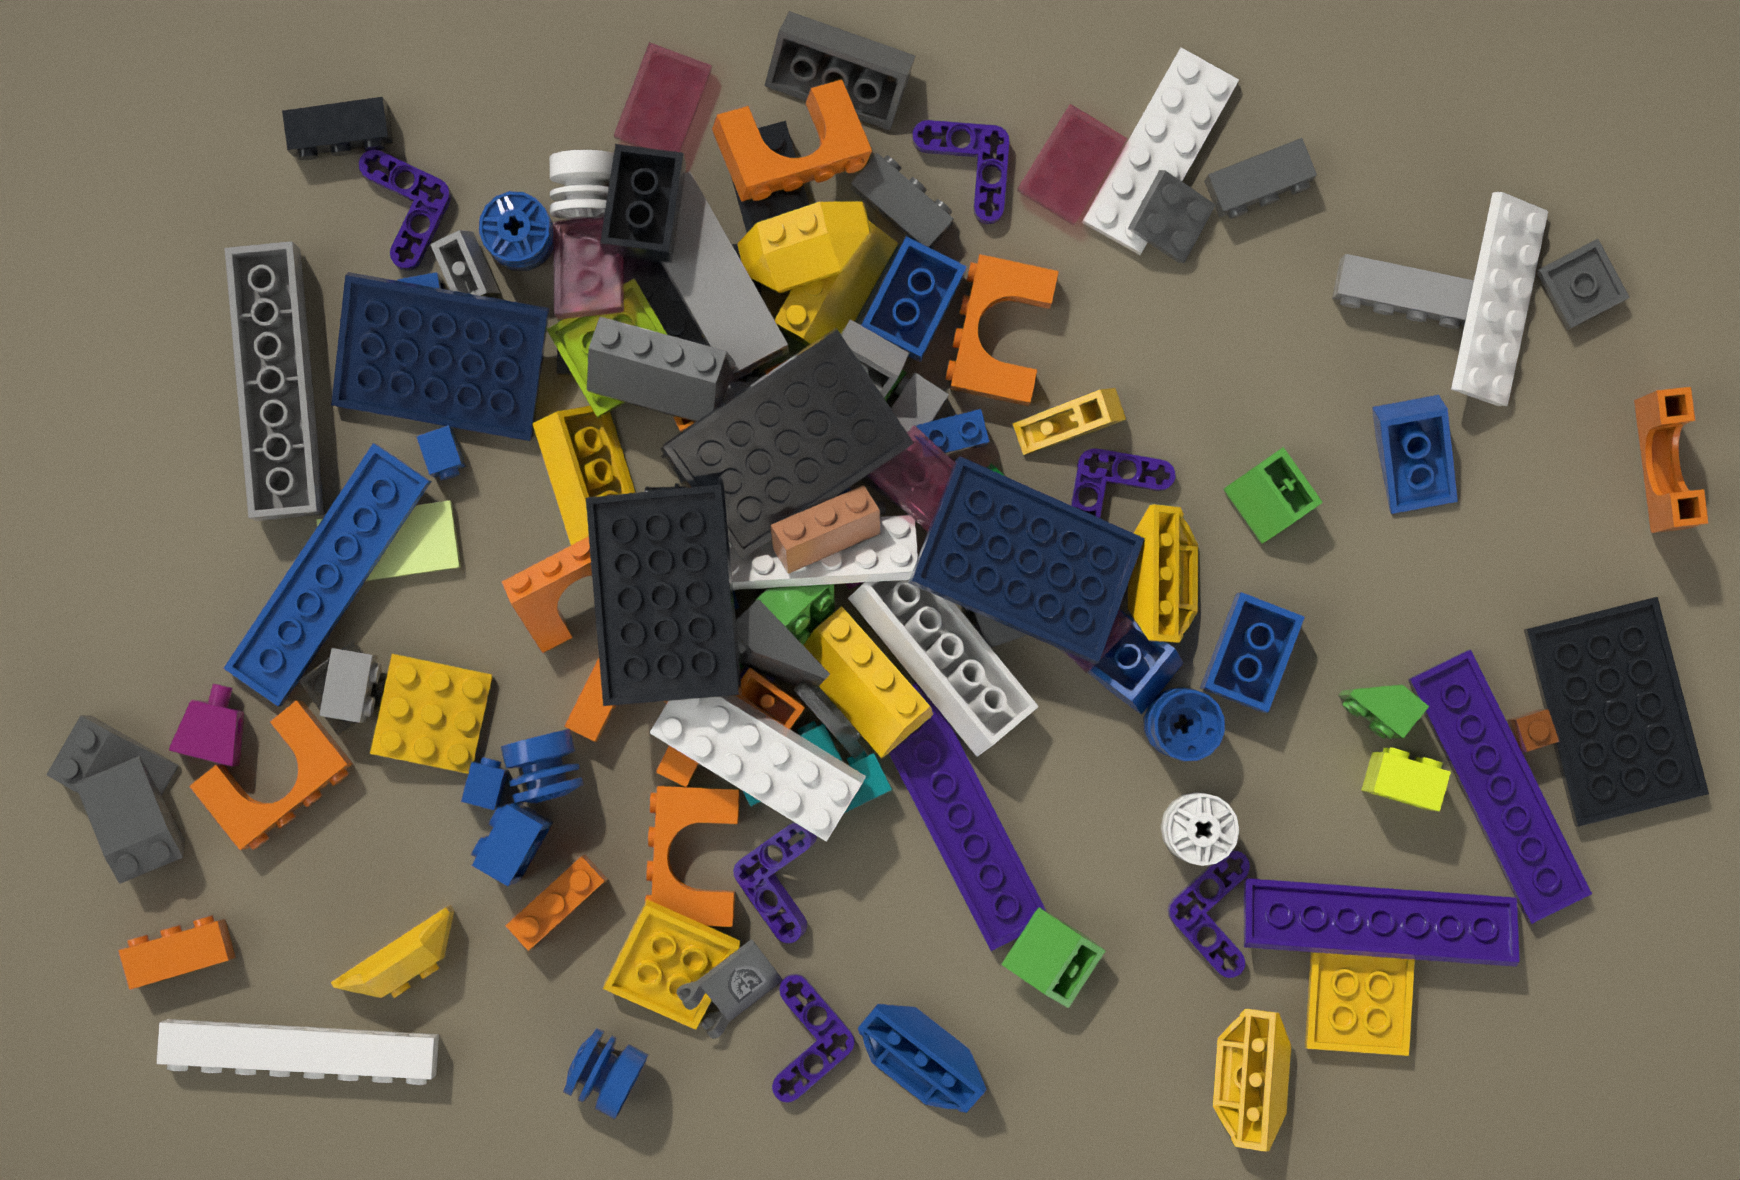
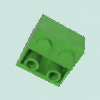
[1223,447,1323,544]
[756,584,835,645]
[1338,684,1429,739]
[1002,907,1106,1008]

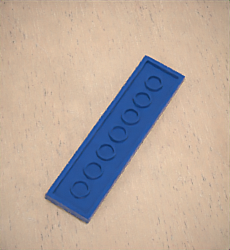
[223,443,432,706]

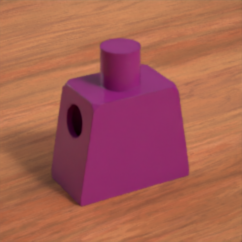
[169,683,244,766]

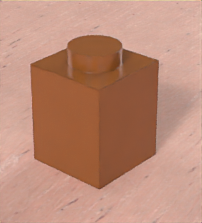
[1507,709,1559,752]

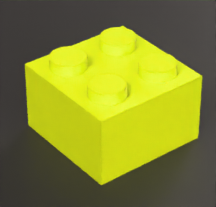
[1361,747,1451,812]

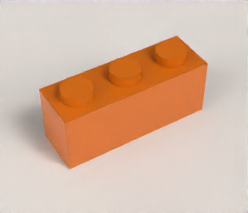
[505,854,608,951]
[118,915,236,990]

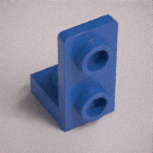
[916,409,989,458]

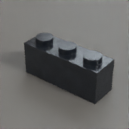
[282,97,393,160]

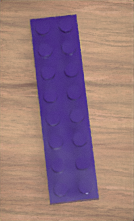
[1408,649,1592,924]
[889,683,1046,951]
[1244,878,1520,967]

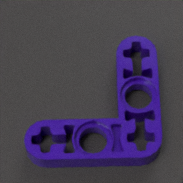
[912,120,1009,224]
[359,149,452,271]
[1071,448,1175,518]
[733,821,817,943]
[1167,850,1250,978]
[772,974,854,1103]

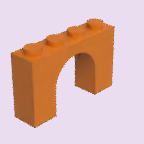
[712,80,872,201]
[945,254,1059,407]
[1634,387,1708,533]
[502,536,592,653]
[564,658,699,787]
[189,700,353,850]
[645,786,740,927]

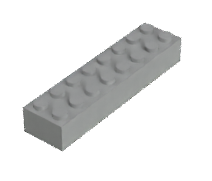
[225,241,324,521]

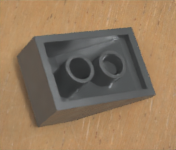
[736,599,830,692]
[46,715,179,796]
[76,756,185,884]

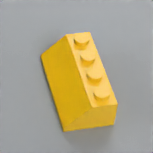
[775,220,898,346]
[532,406,636,545]
[803,606,933,759]

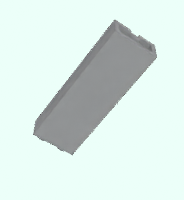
[661,171,789,385]

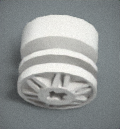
[549,150,614,222]
[1161,792,1239,866]

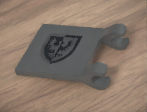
[676,939,783,1039]

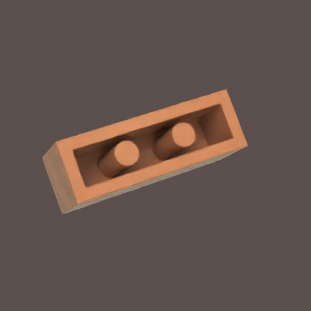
[771,485,880,574]

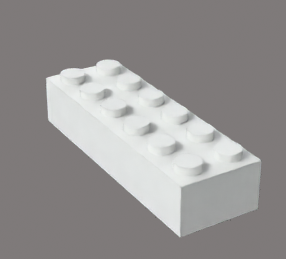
[848,580,1039,757]
[650,695,866,842]

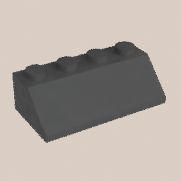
[764,11,915,130]
[587,317,736,422]

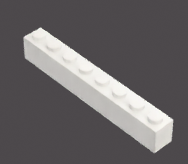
[157,1019,439,1085]

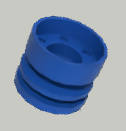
[479,191,556,271]
[1143,688,1225,761]
[501,729,584,803]
[563,1028,649,1119]

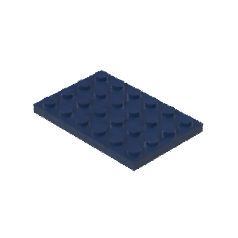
[331,272,550,441]
[908,456,1145,664]

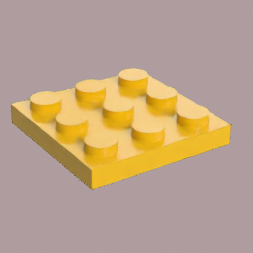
[369,653,492,774]
[603,899,740,1030]
[1305,952,1415,1056]

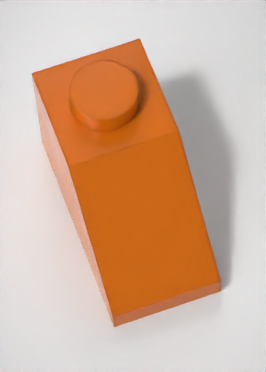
[734,667,807,729]

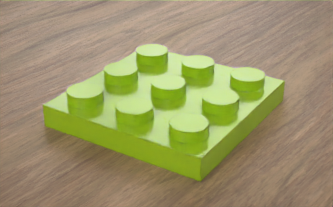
[547,279,667,418]

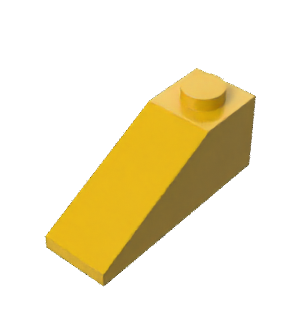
[1012,388,1126,455]

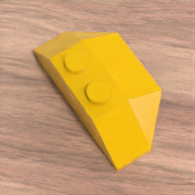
[737,202,872,293]
[1128,504,1198,643]
[331,905,455,998]
[1213,1008,1291,1152]

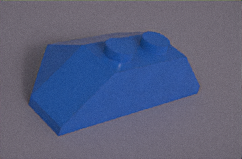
[858,1004,987,1113]

